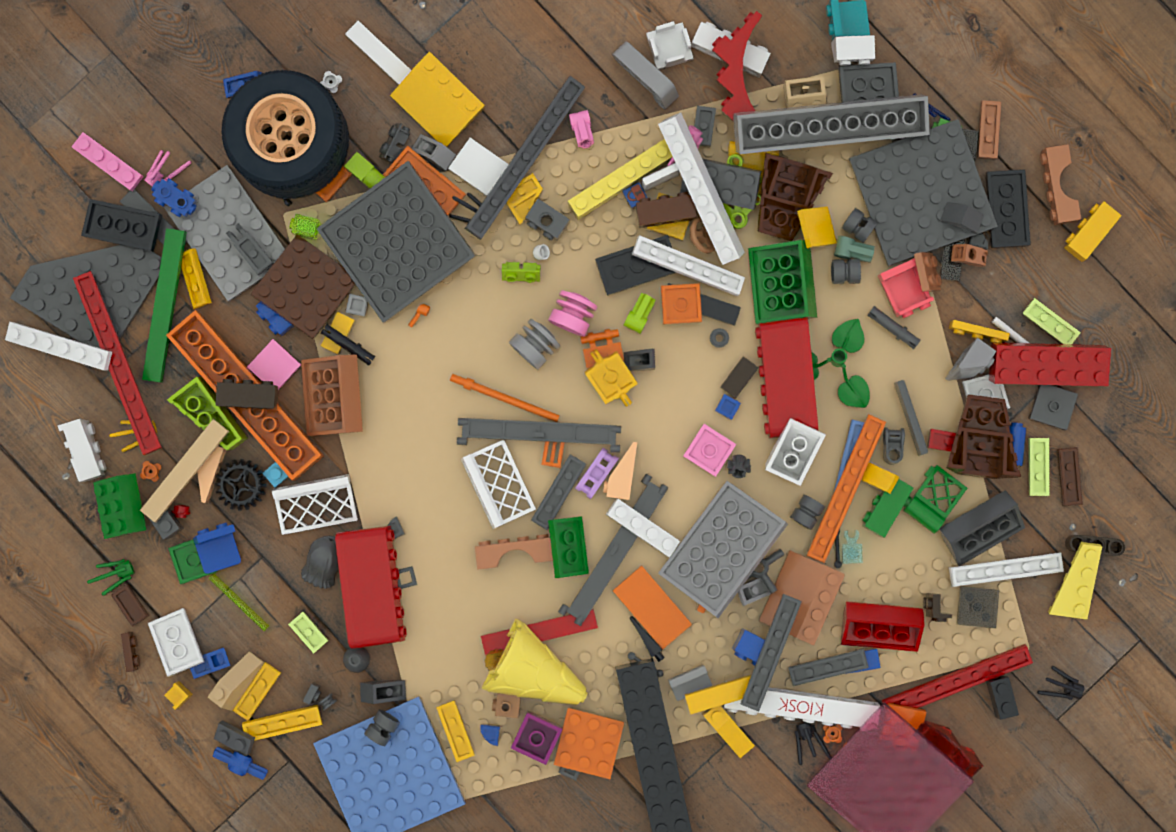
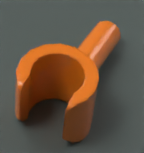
[408,304,430,327]

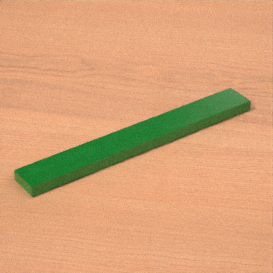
[142,228,187,383]

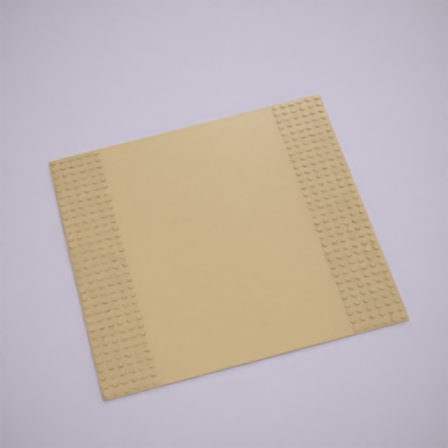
[283,64,1029,800]

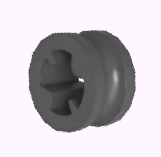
[318,693,337,711]

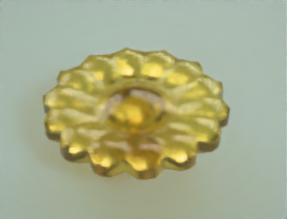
[484,649,504,671]

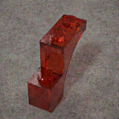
[913,721,983,779]

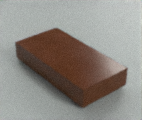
[111,584,149,627]

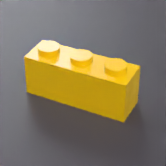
[1064,201,1122,262]

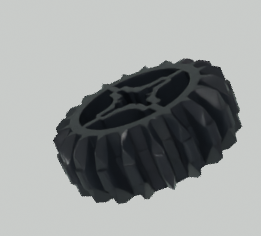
[215,459,267,511]

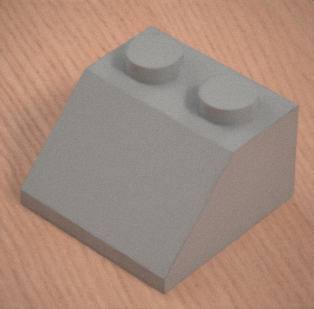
[945,338,996,381]

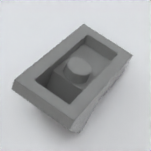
[738,578,771,606]

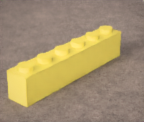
[568,139,673,220]

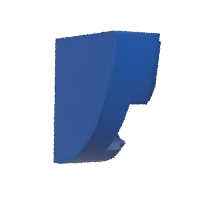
[480,724,500,746]

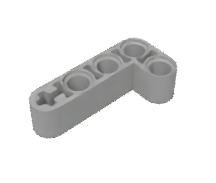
[612,41,679,110]

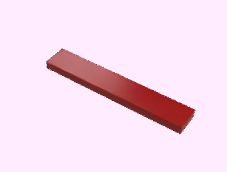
[481,609,598,655]

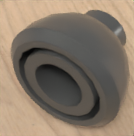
[343,647,370,673]

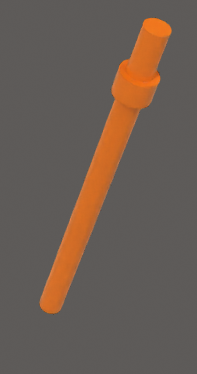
[450,374,560,422]

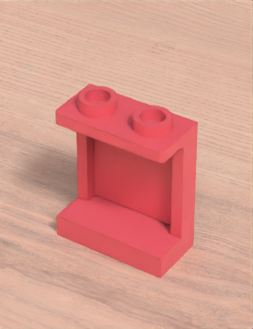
[878,258,934,318]

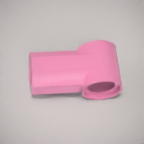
[569,110,594,149]

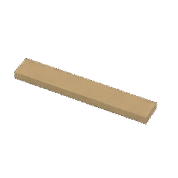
[140,419,229,523]

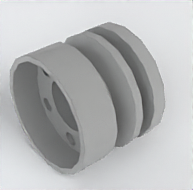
[509,319,560,370]

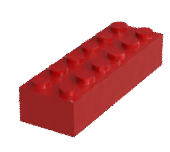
[989,342,1111,386]

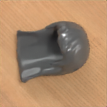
[301,535,339,589]

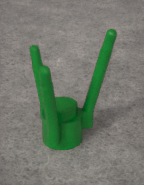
[87,559,135,596]

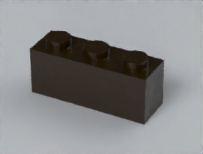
[216,379,278,410]

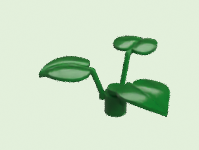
[811,319,870,408]

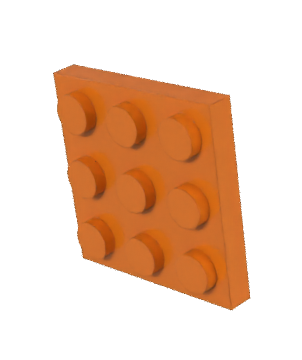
[554,708,624,779]

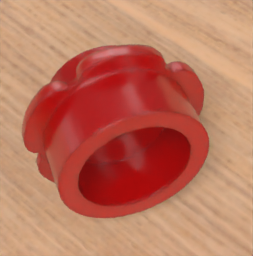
[171,505,191,518]

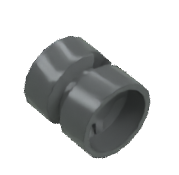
[841,207,878,243]
[831,259,861,284]
[790,494,825,530]
[364,709,400,747]

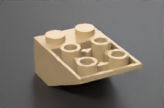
[783,76,827,108]

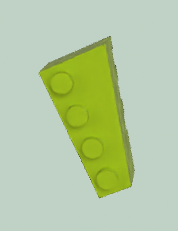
[167,377,248,450]

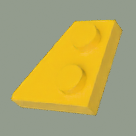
[506,173,543,225]

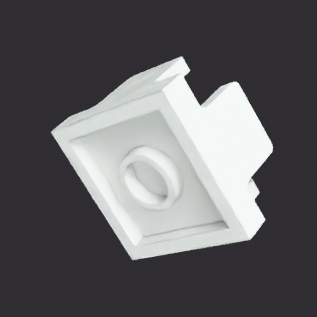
[646,21,693,70]

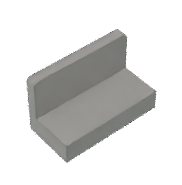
[668,665,712,701]

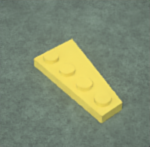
[1048,542,1102,619]

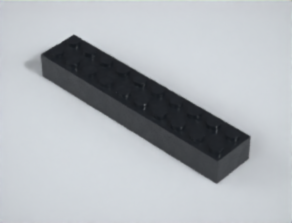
[615,658,692,832]

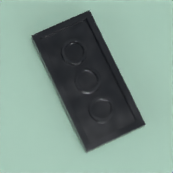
[986,169,1031,248]
[81,199,162,252]
[595,235,677,296]

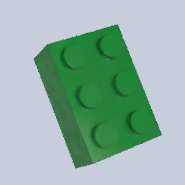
[93,473,146,539]

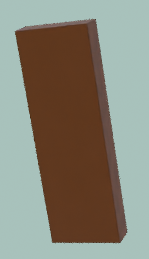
[1057,447,1083,506]

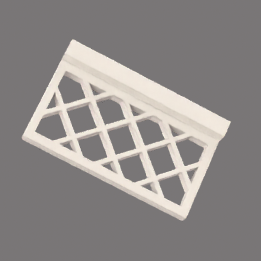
[461,440,536,529]
[272,474,358,535]

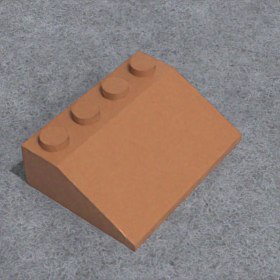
[301,355,363,436]
[759,550,845,645]

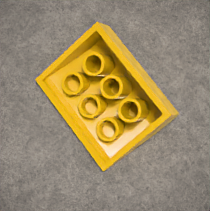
[390,52,485,147]

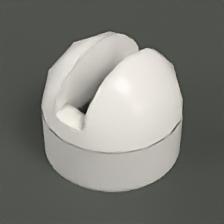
[533,244,550,260]

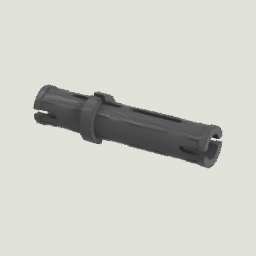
[867,306,921,350]

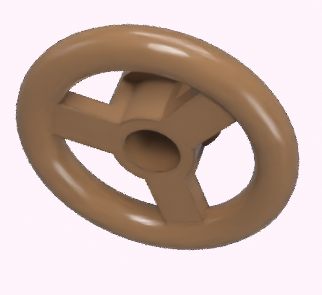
[690,216,715,254]

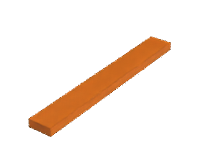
[806,414,886,563]

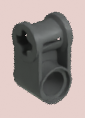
[883,427,905,465]

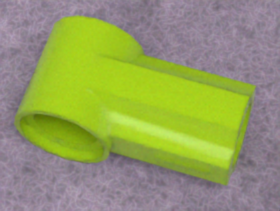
[623,293,656,334]

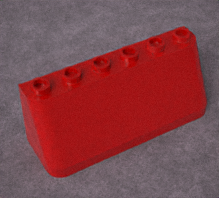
[755,317,818,438]
[335,526,407,649]

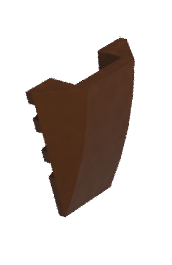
[757,153,833,241]
[946,394,1021,479]

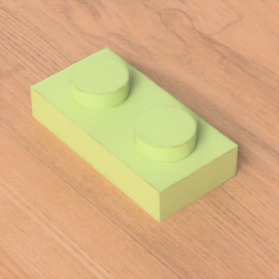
[288,611,329,654]

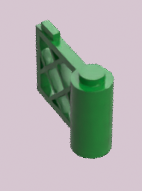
[903,465,968,534]

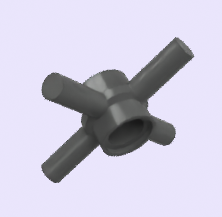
[748,549,784,594]

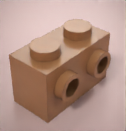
[492,693,521,718]

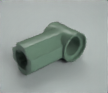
[834,236,875,263]

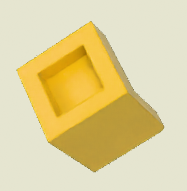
[164,681,193,710]

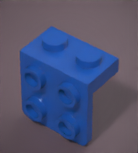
[193,523,241,574]

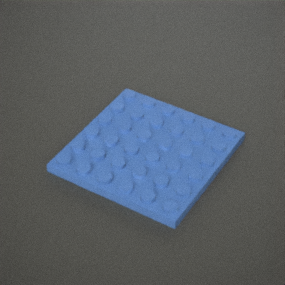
[313,696,466,832]

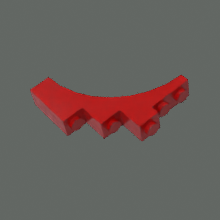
[712,11,762,122]

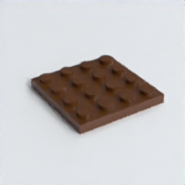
[251,234,356,340]

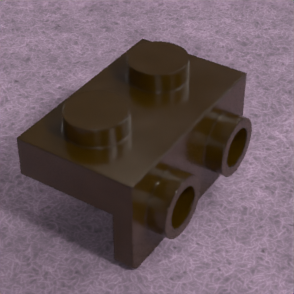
[923,593,952,622]

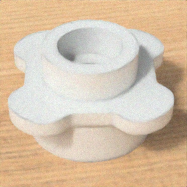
[320,71,342,93]

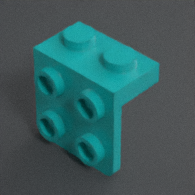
[826,0,870,41]

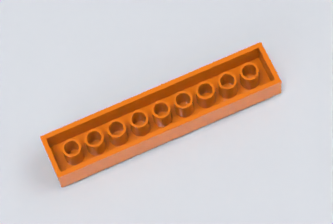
[166,310,324,481]

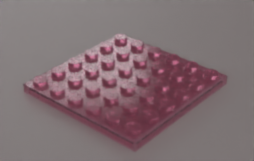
[807,702,974,832]

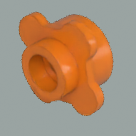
[140,461,162,482]
[823,724,842,743]

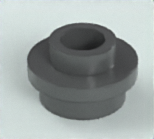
[710,328,729,348]

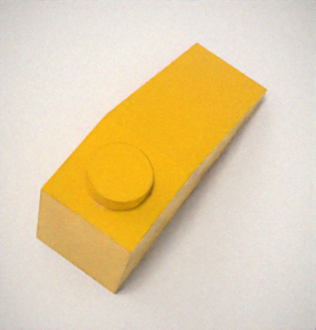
[702,706,755,758]

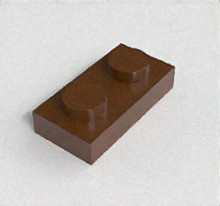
[121,632,140,672]

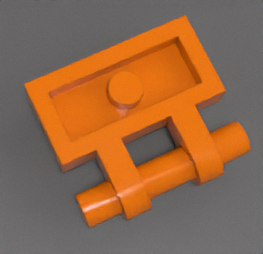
[580,329,624,369]

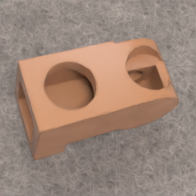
[951,244,988,267]

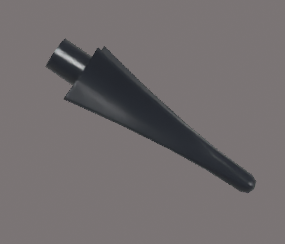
[630,616,665,662]

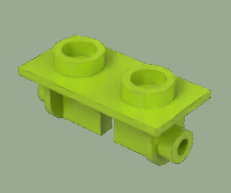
[501,262,541,283]

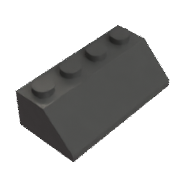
[939,490,1025,566]

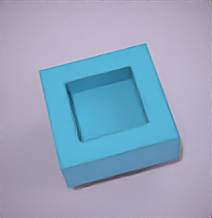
[263,462,288,488]

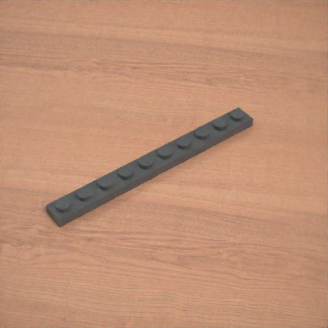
[464,76,585,240]

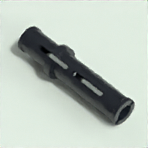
[320,323,375,366]

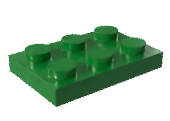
[548,516,589,578]

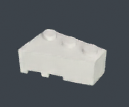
[58,419,106,482]

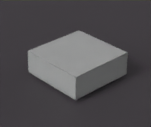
[346,294,368,317]

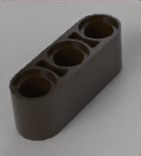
[1065,535,1125,556]

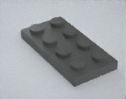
[680,158,762,210]

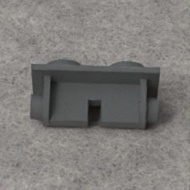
[379,123,410,163]

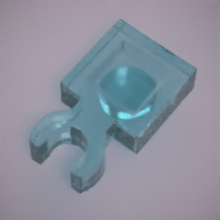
[842,530,863,564]

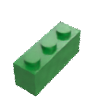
[862,479,914,538]

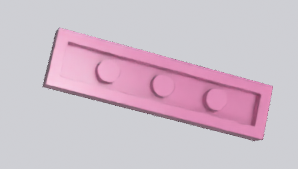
[72,132,144,192]

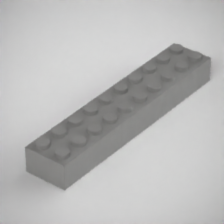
[733,94,930,154]

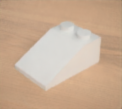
[765,418,826,486]

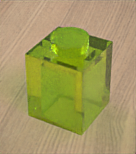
[289,214,320,240]

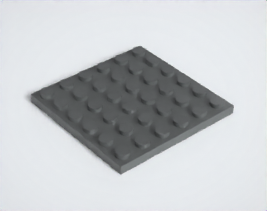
[849,119,998,266]
[316,161,476,323]

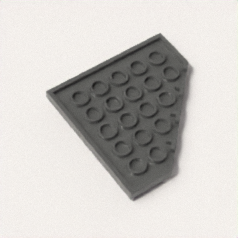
[10,245,162,348]

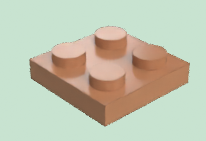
[914,252,942,292]

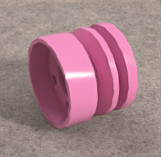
[548,290,598,337]

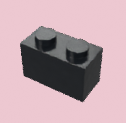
[986,676,1019,720]

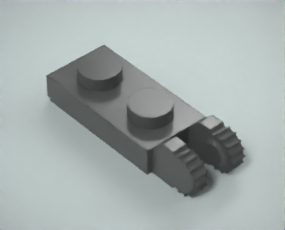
[226,223,273,275]

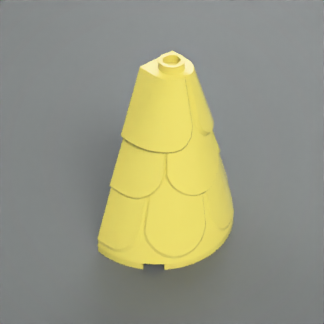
[482,619,588,705]

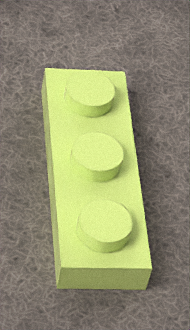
[1022,298,1081,344]
[1028,438,1049,496]

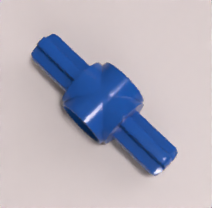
[213,747,268,780]

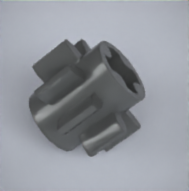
[727,454,751,478]

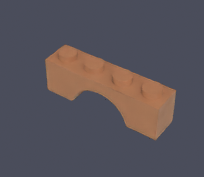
[1040,144,1081,226]
[475,534,553,570]

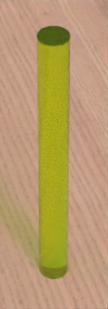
[209,573,269,631]

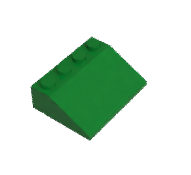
[748,240,818,324]

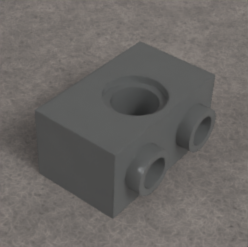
[525,199,570,241]

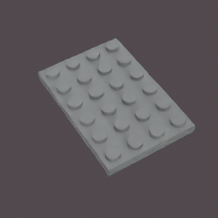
[164,165,285,302]
[658,481,788,618]

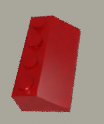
[841,602,925,652]

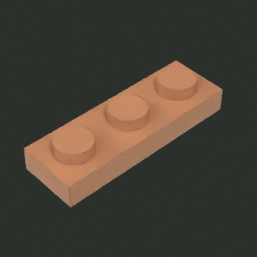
[977,100,1001,160]

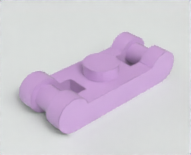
[575,447,619,499]

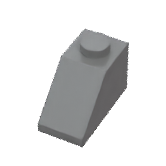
[411,134,456,171]

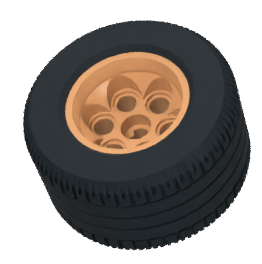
[221,70,349,199]

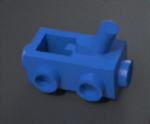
[151,178,197,217]

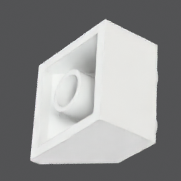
[831,35,875,66]

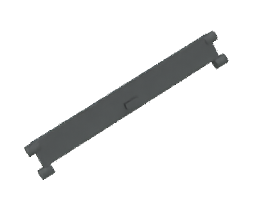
[457,418,621,453]
[558,474,668,626]

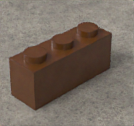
[636,192,697,228]

